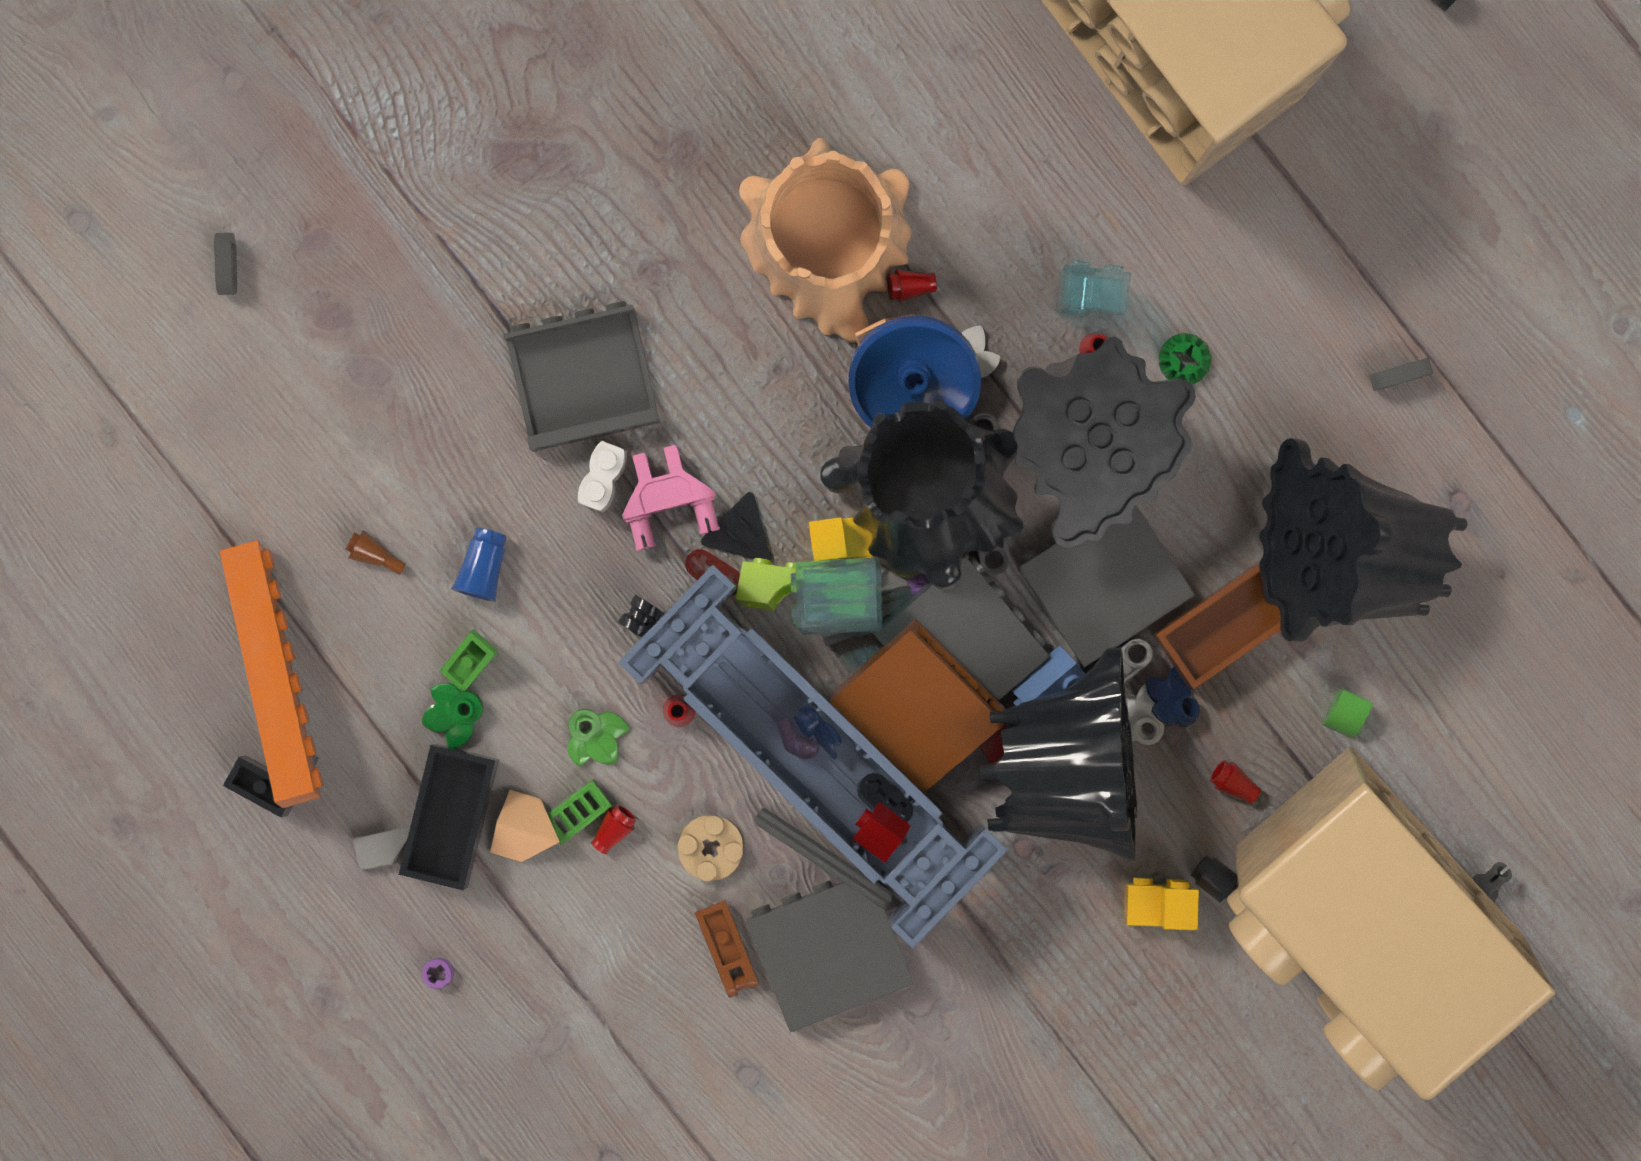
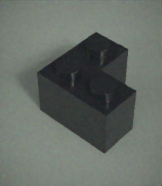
[223,755,319,817]

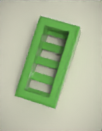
[548,779,613,845]

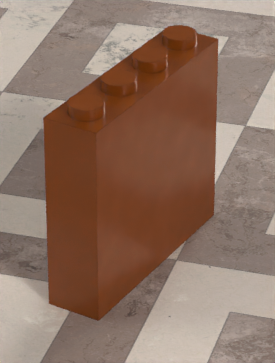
[828,618,1006,793]

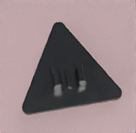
[701,492,771,560]

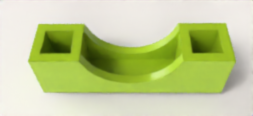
[736,558,877,625]

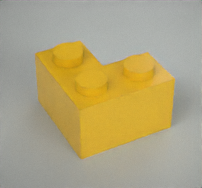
[809,517,874,568]
[1124,877,1199,930]

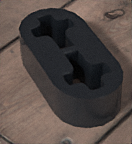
[857,773,913,822]

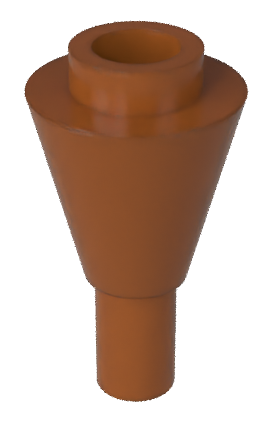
[345,530,406,575]

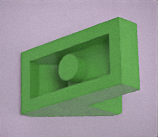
[440,629,499,692]

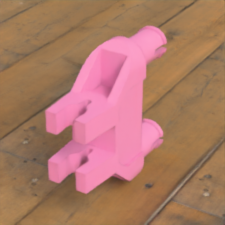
[622,445,720,551]

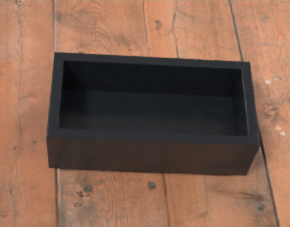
[398,744,499,890]

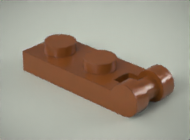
[695,900,760,998]

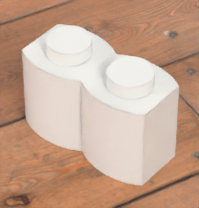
[578,441,627,513]

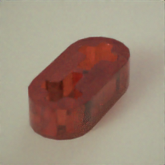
[685,549,740,597]

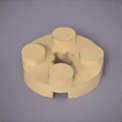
[678,815,743,881]

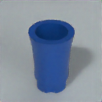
[451,528,507,602]

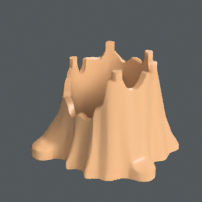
[739,138,911,343]

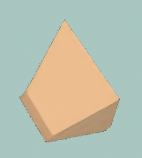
[490,789,560,862]

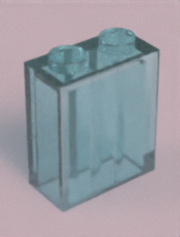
[791,557,883,635]

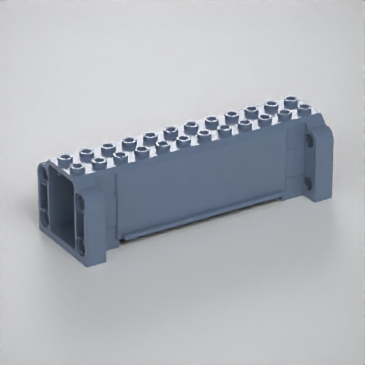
[618,565,1008,948]

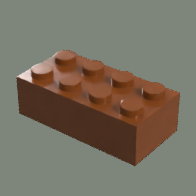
[1152,560,1281,689]

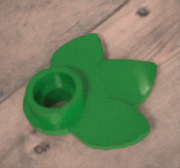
[422,683,483,748]

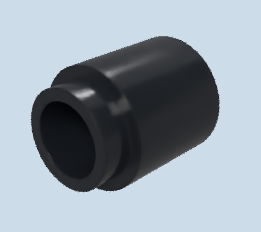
[1190,855,1238,903]

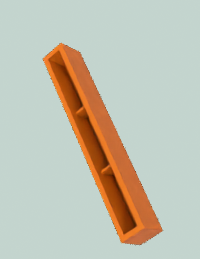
[219,540,324,808]

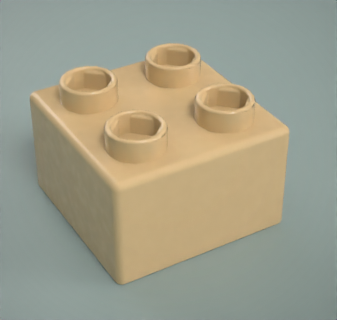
[1041,0,1351,185]
[1227,747,1556,1100]

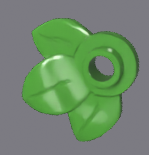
[567,709,629,766]

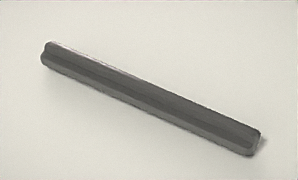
[754,808,895,910]

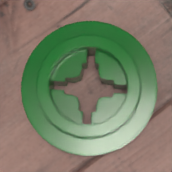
[1159,333,1212,385]

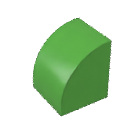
[1322,689,1373,738]

